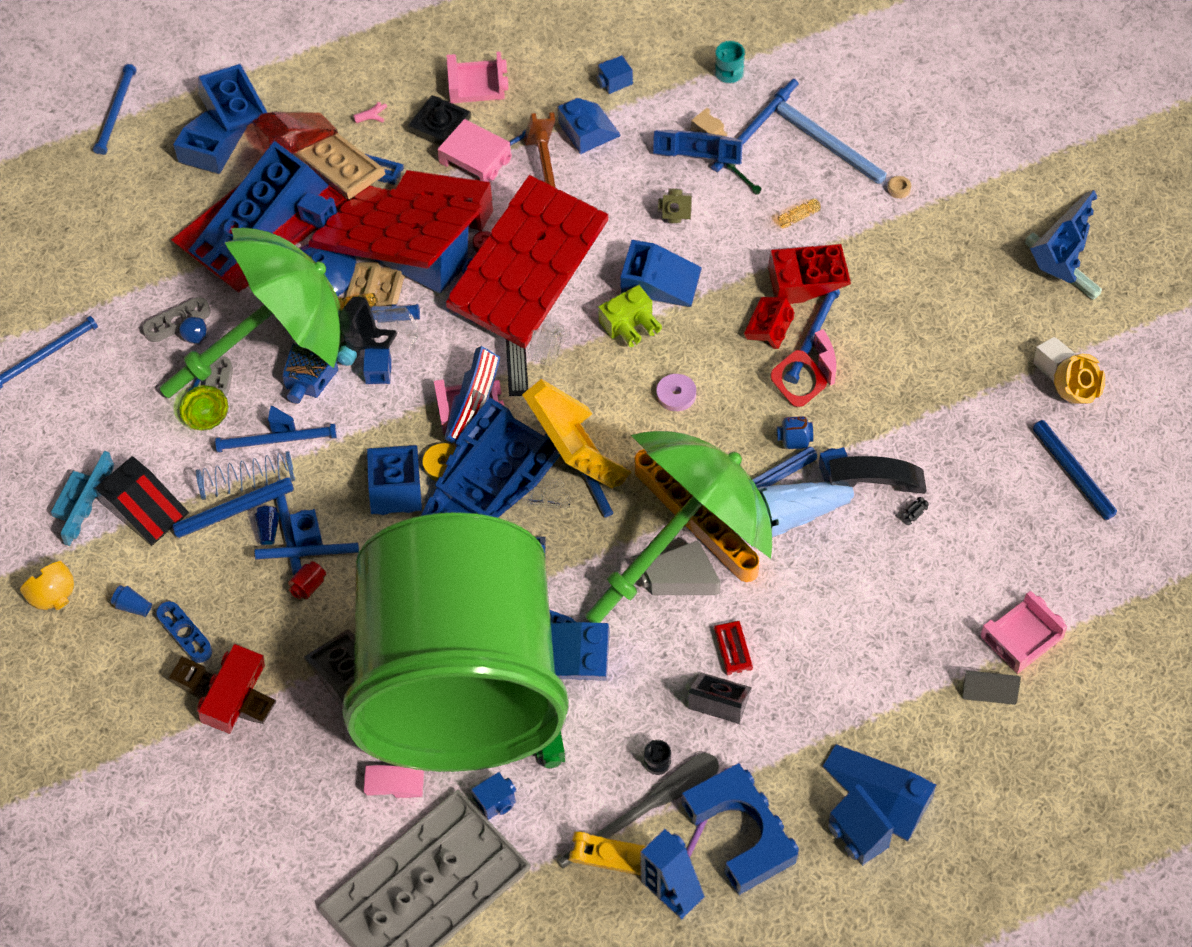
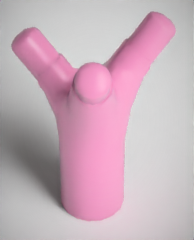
[354,102,387,124]

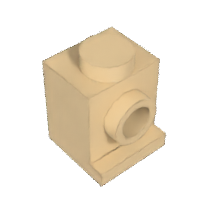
[691,108,727,136]

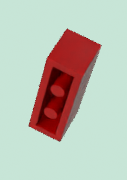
[197,644,265,734]

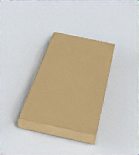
[293,127,385,199]

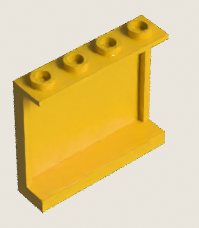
[522,379,631,488]

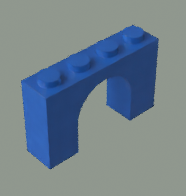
[681,763,799,895]

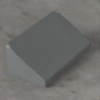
[963,670,1021,705]

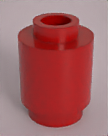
[288,561,326,599]

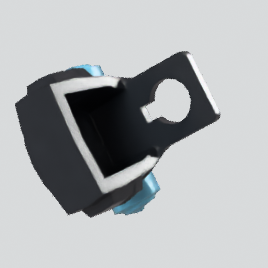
[337,297,397,366]

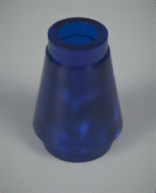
[254,506,280,545]

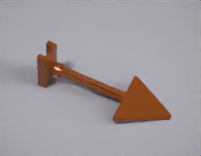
[524,112,580,200]

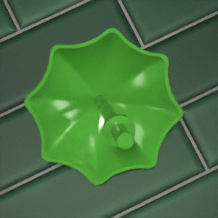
[159,228,342,398]
[585,431,772,623]

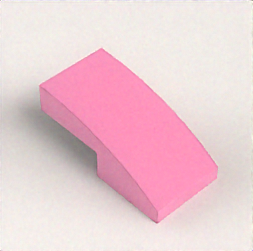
[813,329,836,386]
[364,765,424,798]

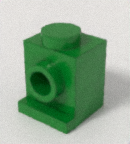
[536,731,565,768]

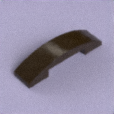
[169,656,276,724]

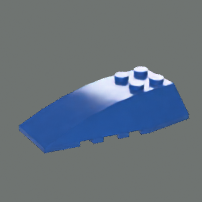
[421,398,561,518]

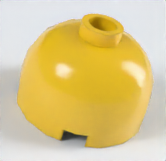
[1054,354,1105,404]
[20,561,74,610]

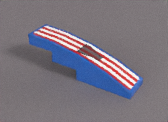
[444,345,500,446]

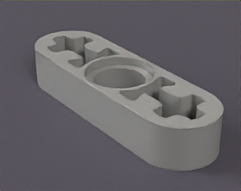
[143,298,210,342]

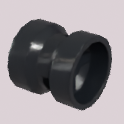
[644,740,671,775]

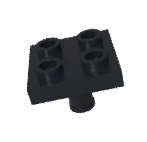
[408,95,471,145]

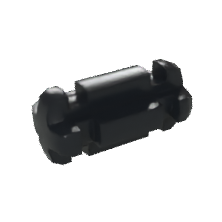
[900,497,929,525]

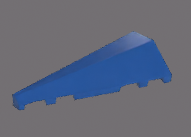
[1030,190,1098,283]

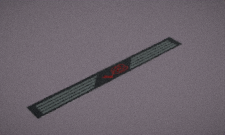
[506,339,528,396]

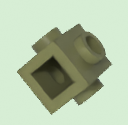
[658,188,692,223]

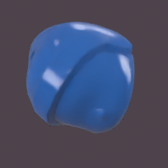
[179,317,207,344]

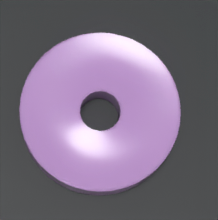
[657,374,696,411]

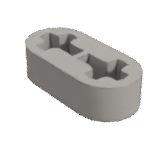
[205,356,233,401]

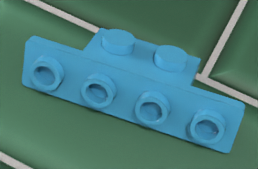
[51,451,114,546]

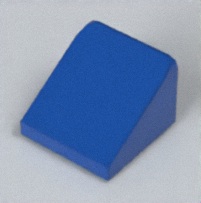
[268,406,296,433]

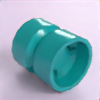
[715,41,745,83]

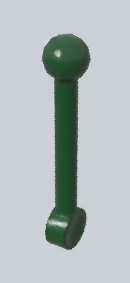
[726,163,762,195]

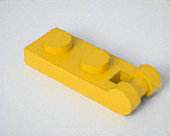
[568,831,646,875]

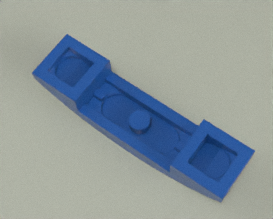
[653,130,743,165]

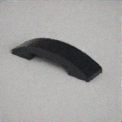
[827,456,927,494]

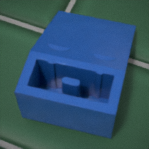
[173,111,248,174]
[620,239,702,307]

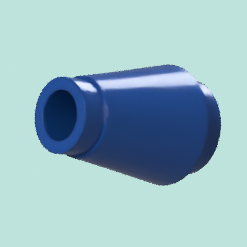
[111,585,152,617]

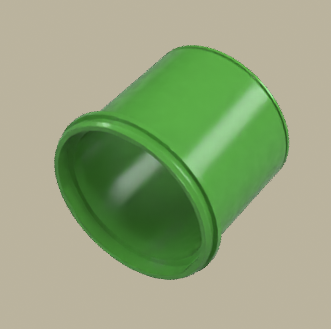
[343,513,569,772]

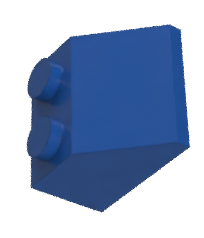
[557,98,621,154]
[828,784,894,866]

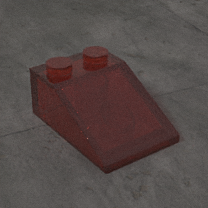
[252,112,338,154]

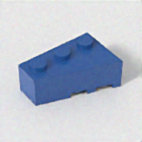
[641,829,705,920]

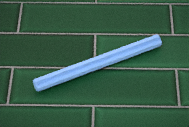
[777,101,887,184]

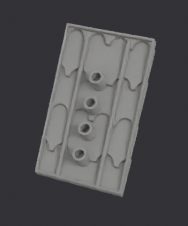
[318,789,531,947]

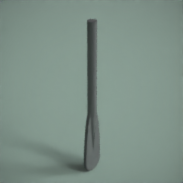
[557,753,719,869]

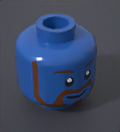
[777,416,814,449]

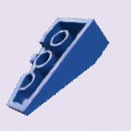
[823,744,936,842]

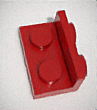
[744,297,795,349]

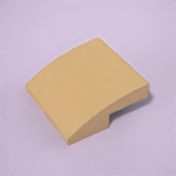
[345,262,405,308]

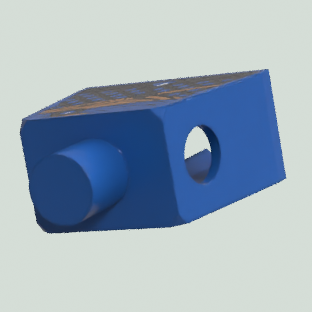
[283,343,338,404]

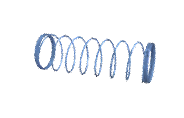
[196,451,295,500]

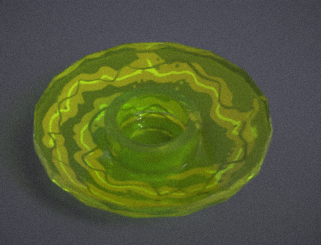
[179,385,229,431]

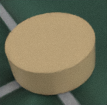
[887,176,911,199]

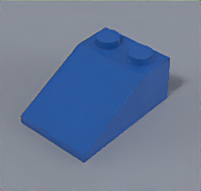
[198,63,269,132]
[367,445,422,515]
[551,622,610,681]

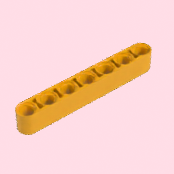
[634,449,759,582]

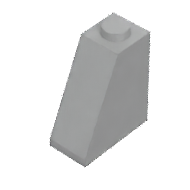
[640,540,721,595]

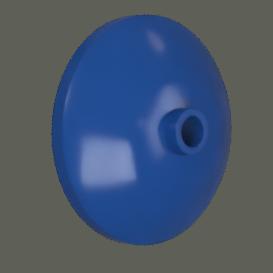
[300,244,357,296]

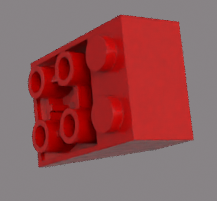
[768,244,851,304]

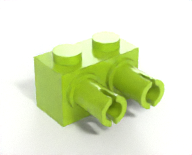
[598,285,662,347]

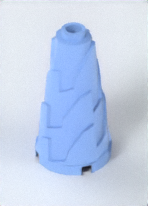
[758,482,854,538]

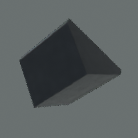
[688,672,752,724]

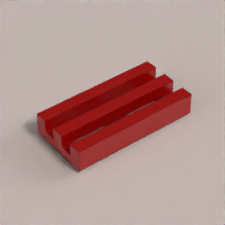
[714,620,753,675]

